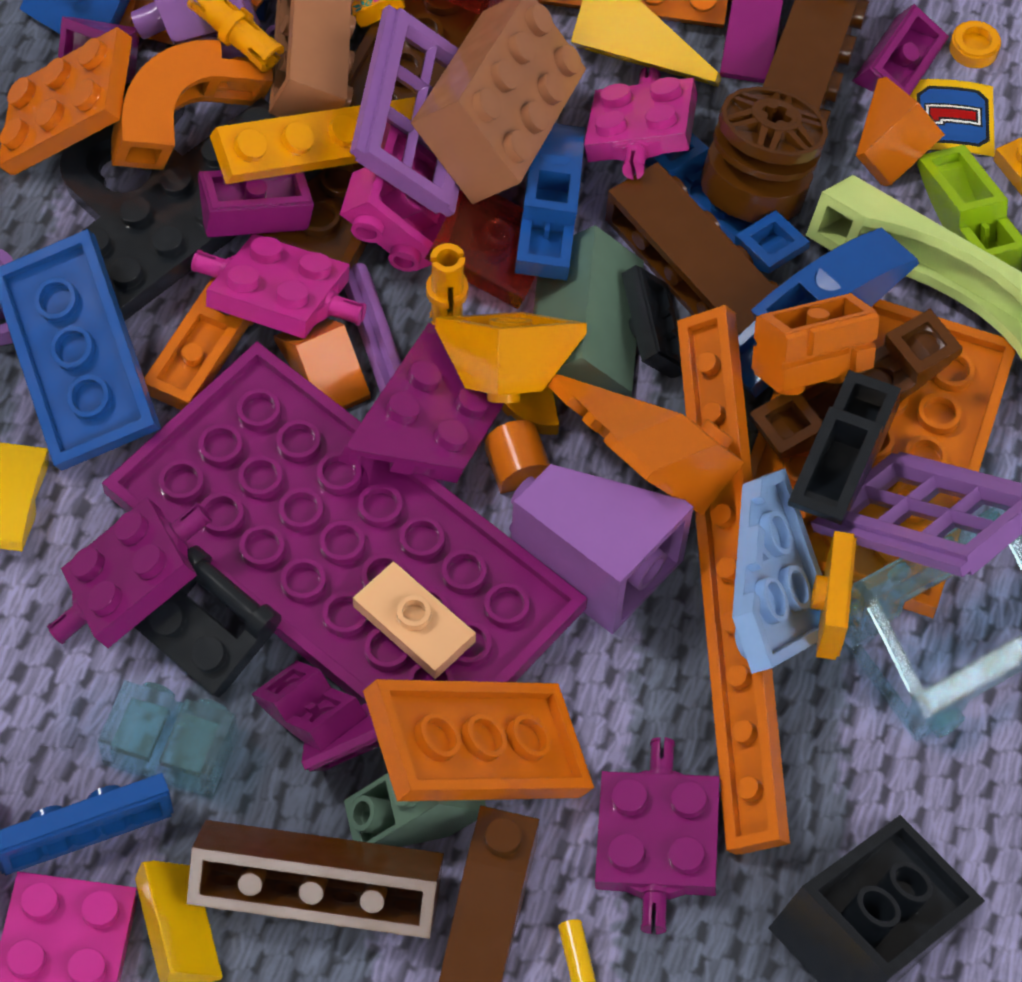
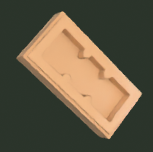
[353,561,476,679]

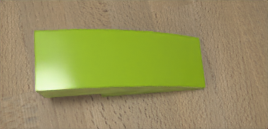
[917,145,1022,272]

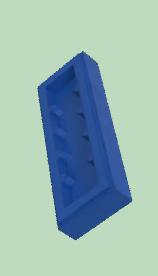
[0,773,174,876]

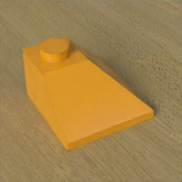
[435,312,587,403]

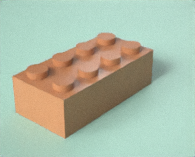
[411,0,586,204]

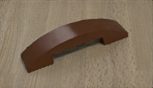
[749,308,963,459]

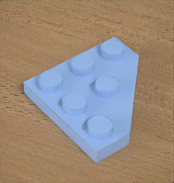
[732,468,822,674]

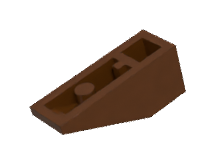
[439,805,539,982]

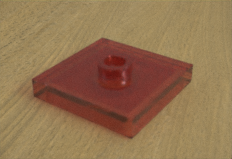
[425,189,535,309]

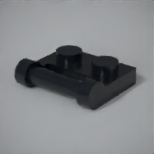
[134,545,282,698]

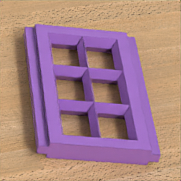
[350,4,460,217]
[811,452,1022,577]

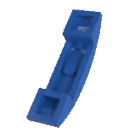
[645,133,810,274]

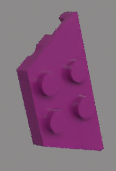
[339,322,504,483]

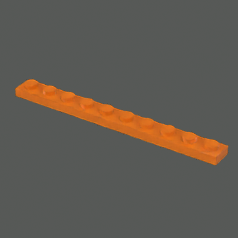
[677,305,790,855]

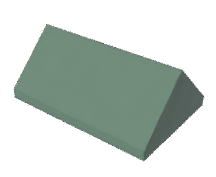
[533,225,644,396]

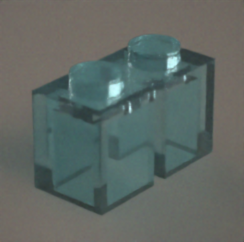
[98,680,239,799]

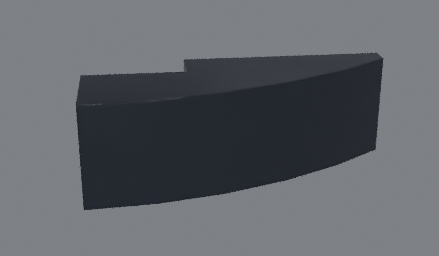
[788,370,901,525]

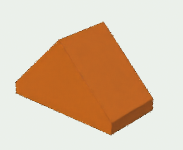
[856,77,945,186]
[274,318,371,410]

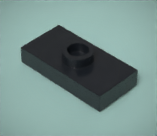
[621,265,682,378]

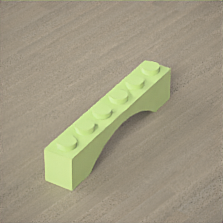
[806,175,1022,360]

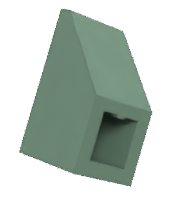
[344,773,486,847]

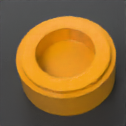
[949,21,1001,68]

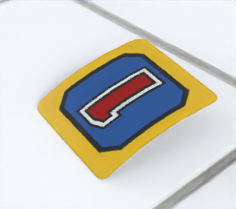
[910,79,995,157]

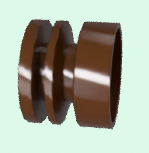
[700,86,828,223]

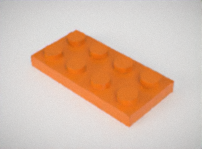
[363,679,594,802]

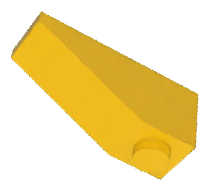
[571,0,721,87]

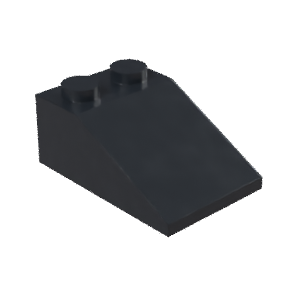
[769,815,985,982]

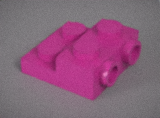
[340,122,462,272]

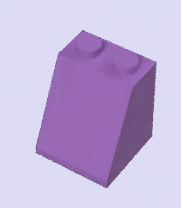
[509,464,694,634]

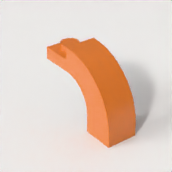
[111,40,273,170]

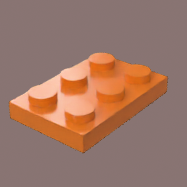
[0,27,132,175]

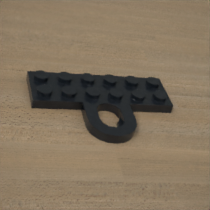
[60,97,326,321]

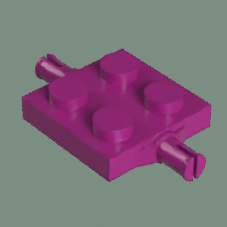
[47,497,212,648]
[595,737,720,934]

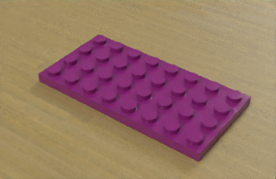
[102,341,587,705]

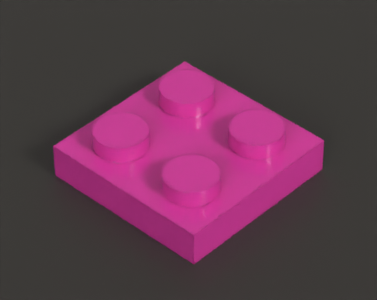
[0,871,139,982]

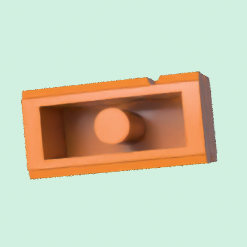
[751,293,880,395]

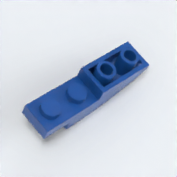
[514,123,585,281]
[738,227,919,398]

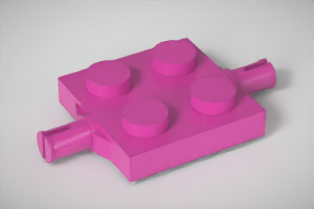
[584,67,698,180]
[191,234,367,339]

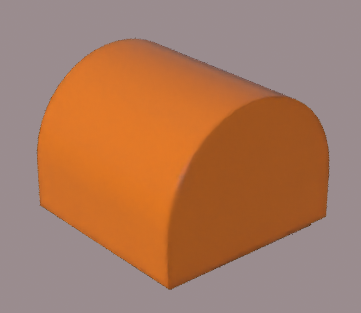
[484,420,550,494]

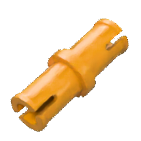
[187,0,284,72]
[426,243,468,325]

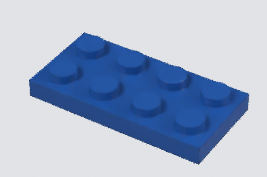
[0,229,161,471]

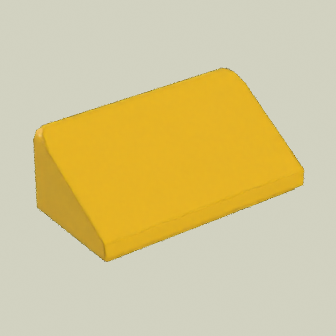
[135,860,223,982]

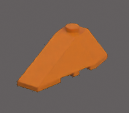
[547,374,745,515]

